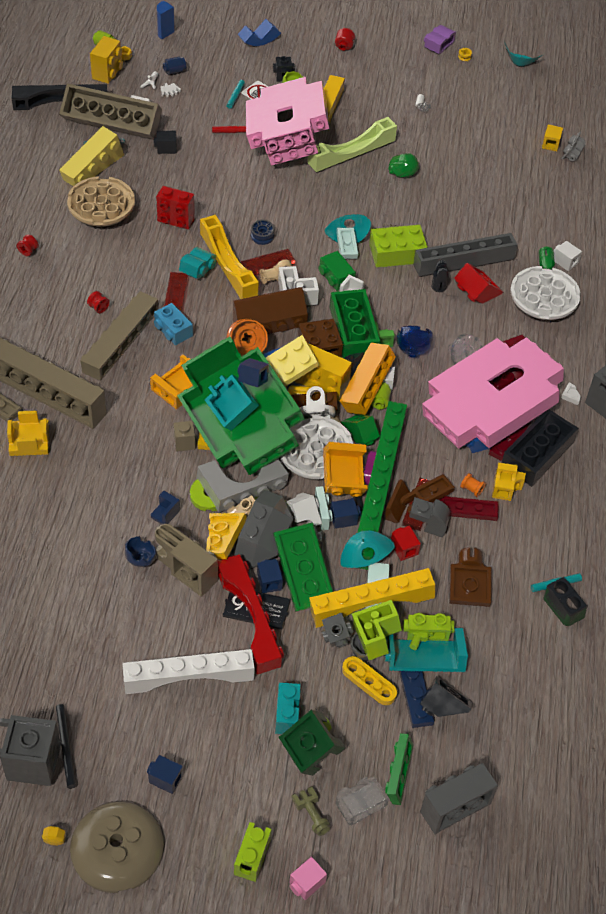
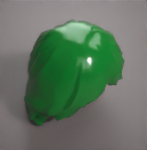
[388,153,419,178]

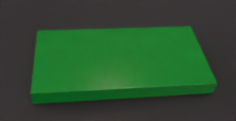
[273,522,333,612]

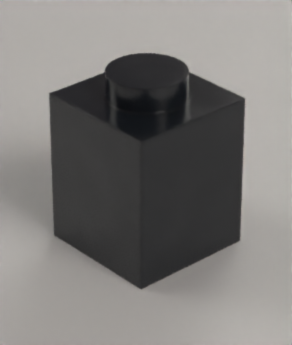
[154,130,177,154]

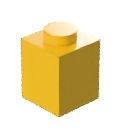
[542,124,563,152]

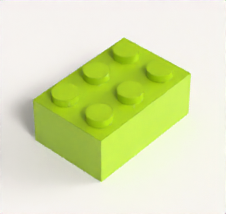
[369,225,428,268]

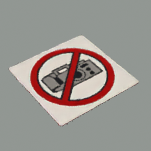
[240,81,268,100]

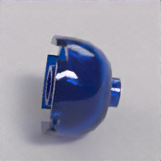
[397,326,433,358]

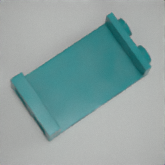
[384,628,468,672]

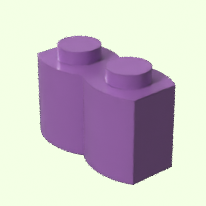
[424,25,456,54]

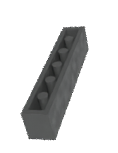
[413,233,517,276]

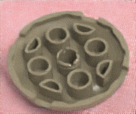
[70,802,164,893]

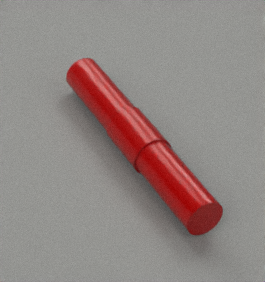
[212,126,246,133]

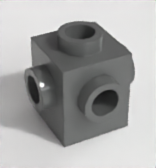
[322,613,353,648]

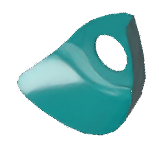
[505,43,544,66]
[324,214,371,244]
[340,530,395,568]

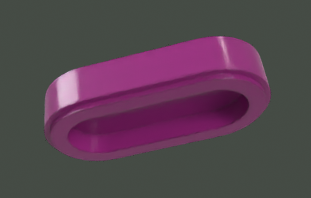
[364,450,376,485]

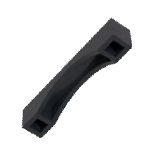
[11,84,108,110]

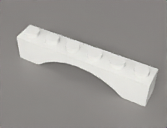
[123,649,254,694]

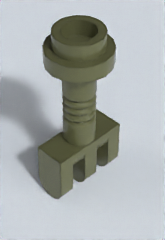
[291,786,330,836]

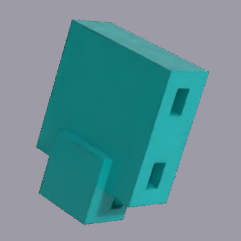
[205,375,259,431]

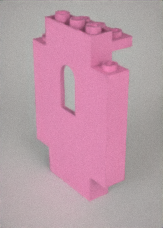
[246,77,329,165]
[422,337,564,449]

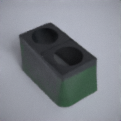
[543,577,587,626]

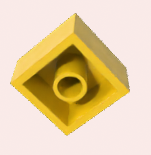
[90,36,123,84]

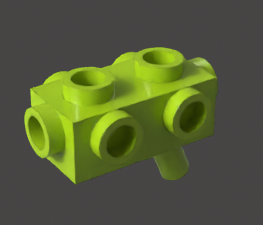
[403,613,454,650]

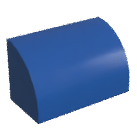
[157,0,175,40]

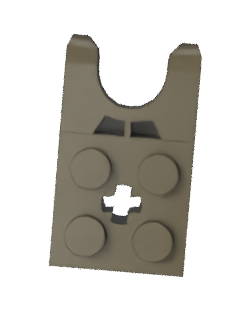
[155,524,218,597]

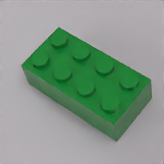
[329,289,380,359]

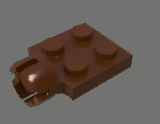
[449,547,491,607]

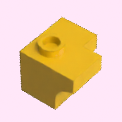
[492,462,526,501]

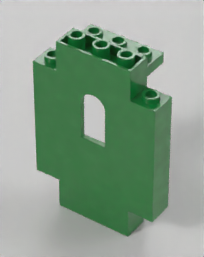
[177,336,304,475]

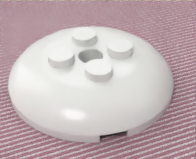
[511,266,580,320]
[280,416,353,480]

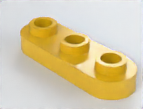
[342,656,397,705]

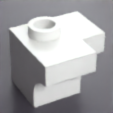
[286,493,322,526]

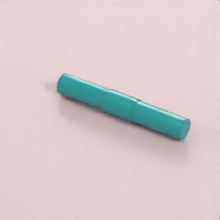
[226,80,245,109]
[531,573,582,592]

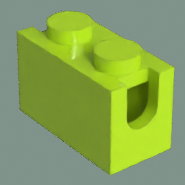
[234,822,272,882]

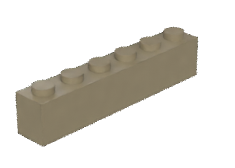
[80,291,159,381]

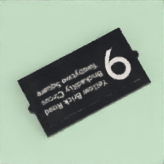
[223,592,290,630]

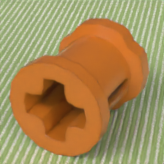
[460,473,486,497]

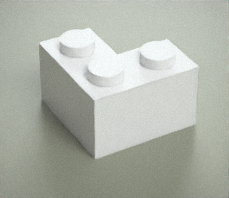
[278,266,319,305]

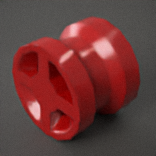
[16,234,39,256]
[87,291,110,313]

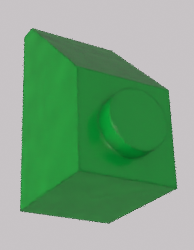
[341,414,380,446]

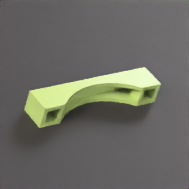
[307,117,397,172]

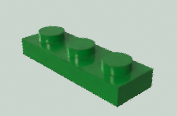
[385,733,414,805]

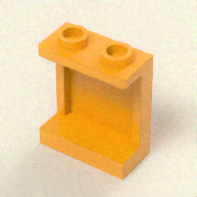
[150,354,193,410]
[323,442,368,497]

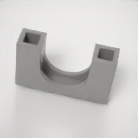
[197,458,289,512]

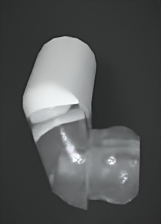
[415,94,431,112]

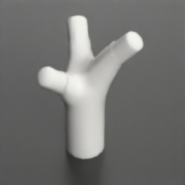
[140,71,159,89]

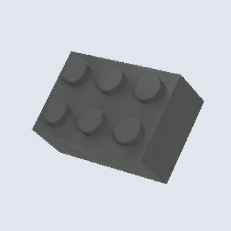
[420,763,498,835]

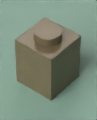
[173,421,195,452]

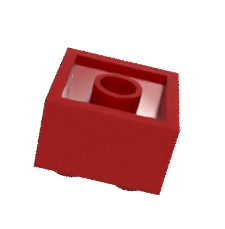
[454,263,504,304]

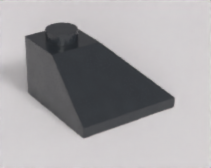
[420,676,472,717]

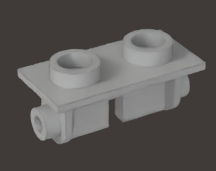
[561,131,585,161]

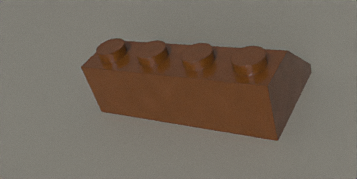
[233,287,308,340]

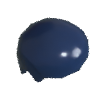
[125,536,156,567]

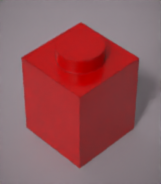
[391,525,421,561]

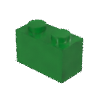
[318,251,356,291]

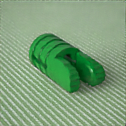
[538,247,555,270]

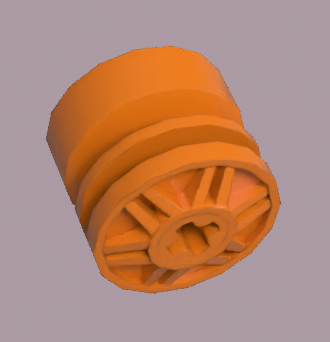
[226,319,268,356]

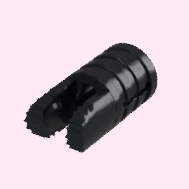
[431,260,449,293]

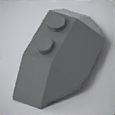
[234,490,293,569]

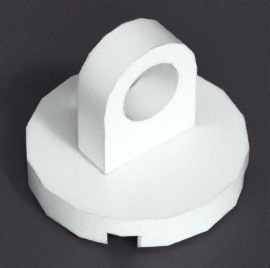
[300,386,335,418]

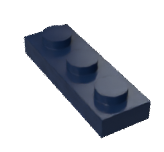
[399,671,434,728]

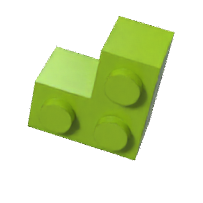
[352,600,402,660]

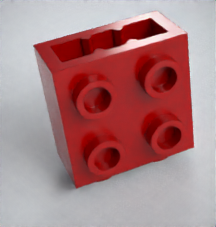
[156,186,195,230]

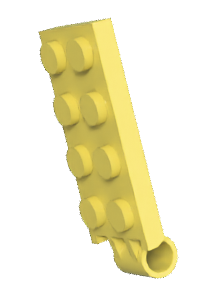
[266,335,320,386]

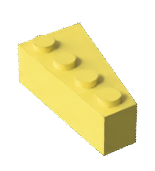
[59,126,124,186]

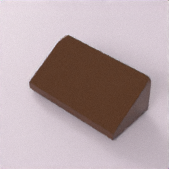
[385,479,410,524]

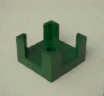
[278,709,346,776]

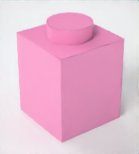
[289,857,327,900]

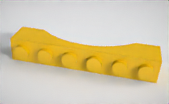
[200,214,259,299]
[309,568,435,628]

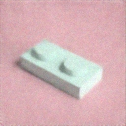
[336,228,358,259]
[315,486,332,530]

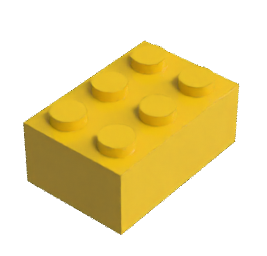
[295,343,352,401]

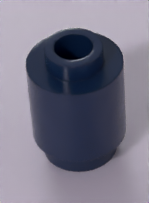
[163,56,186,75]

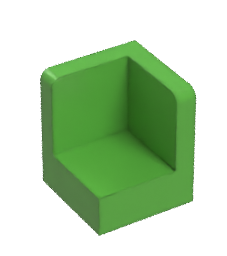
[375,322,395,347]

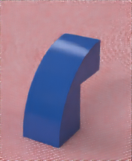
[238,19,281,46]

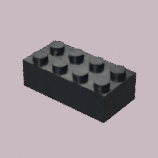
[502,409,579,487]

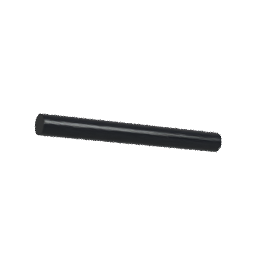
[56,704,76,789]

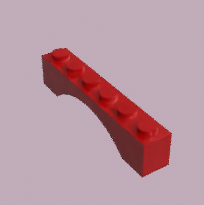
[218,554,284,675]

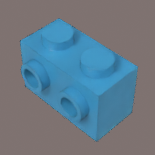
[154,303,193,346]

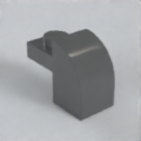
[409,497,450,538]

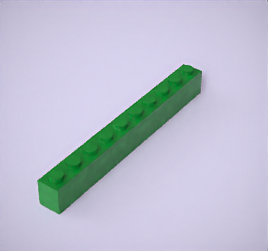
[357,401,407,570]

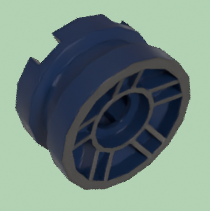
[251,219,274,245]

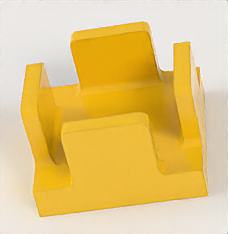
[7,411,49,456]

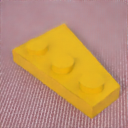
[206,513,247,560]

